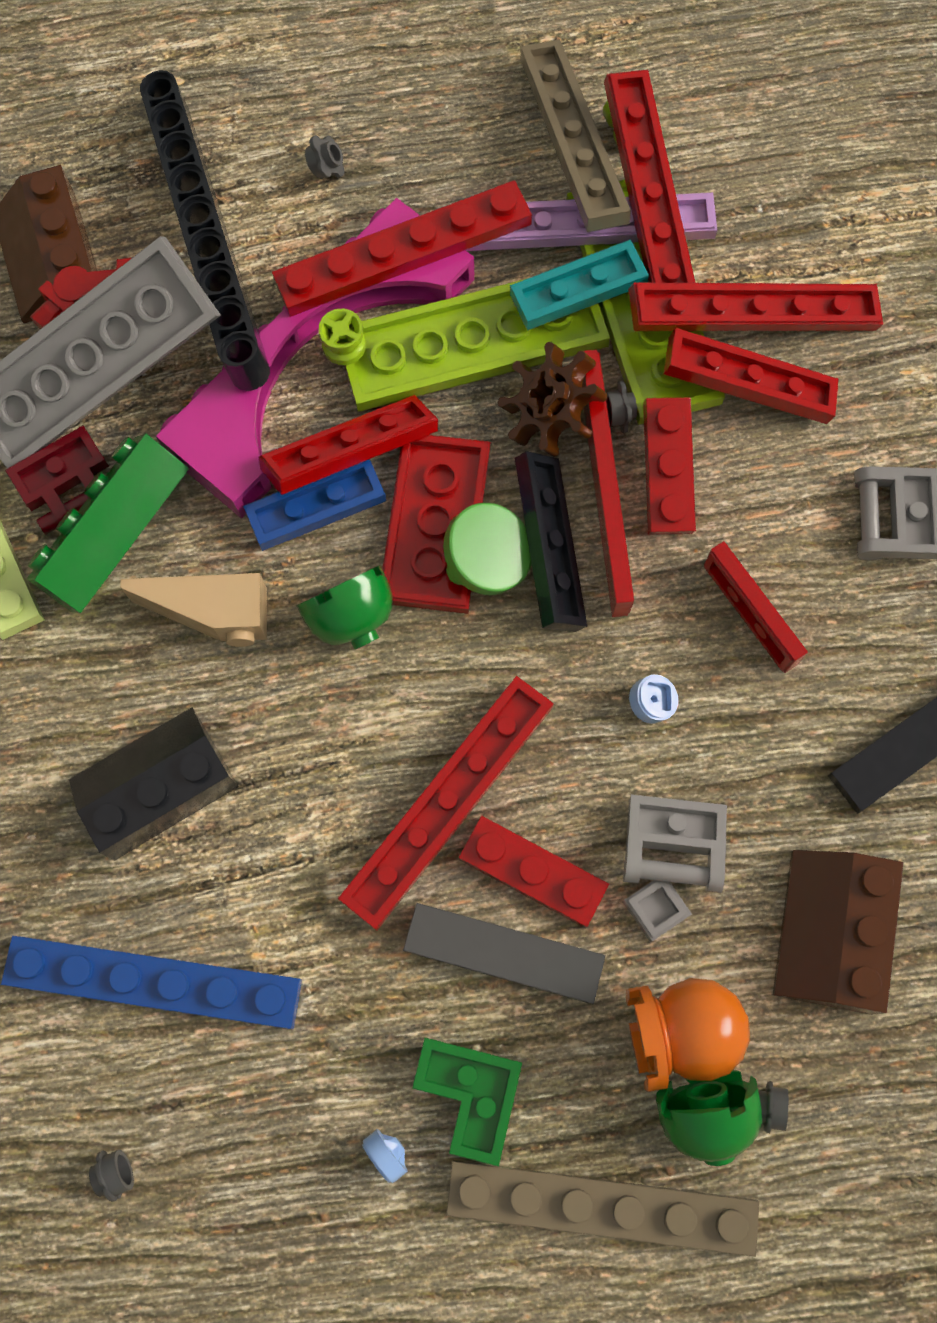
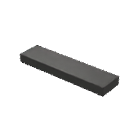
[403,903,606,1005]

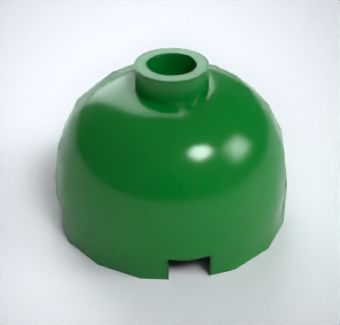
[296,565,393,650]
[656,1070,762,1166]

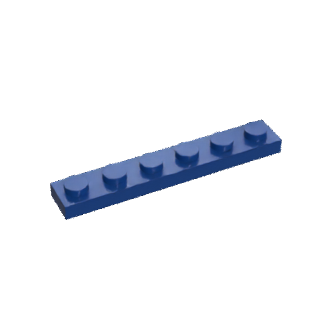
[1,935,302,1029]

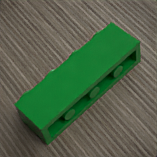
[26,433,189,613]

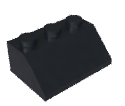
[69,707,239,861]

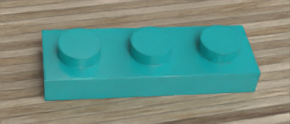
[510,239,649,330]

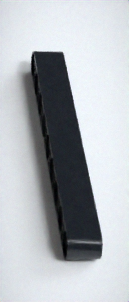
[140,70,270,391]

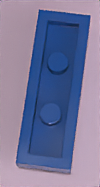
[243,459,387,551]

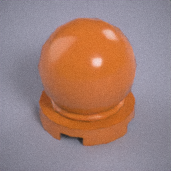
[626,978,750,1092]

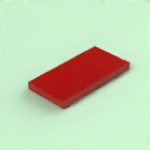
[382,435,491,614]

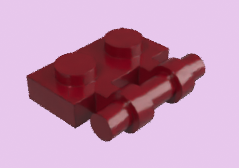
[5,425,109,535]

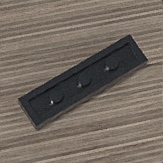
[514,451,588,632]

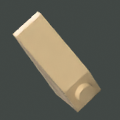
[120,573,267,647]

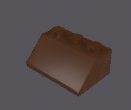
[0,164,97,324]
[773,850,904,1015]

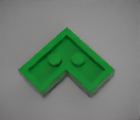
[412,1038,522,1167]

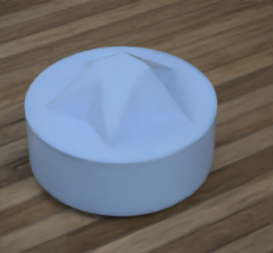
[629,674,678,724]
[362,1129,408,1183]

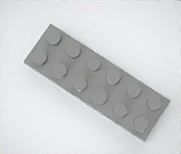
[0,236,221,469]

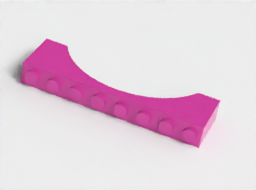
[156,198,474,519]

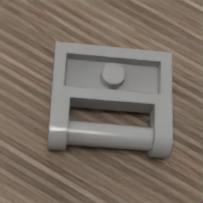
[854,466,937,560]
[623,794,727,893]

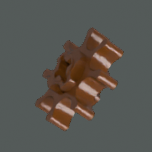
[497,342,607,457]

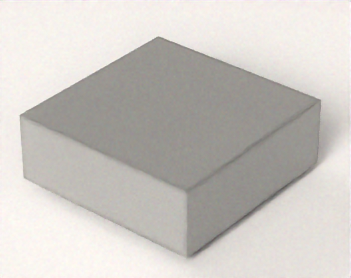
[623,880,692,943]

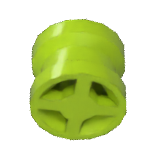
[319,308,366,365]

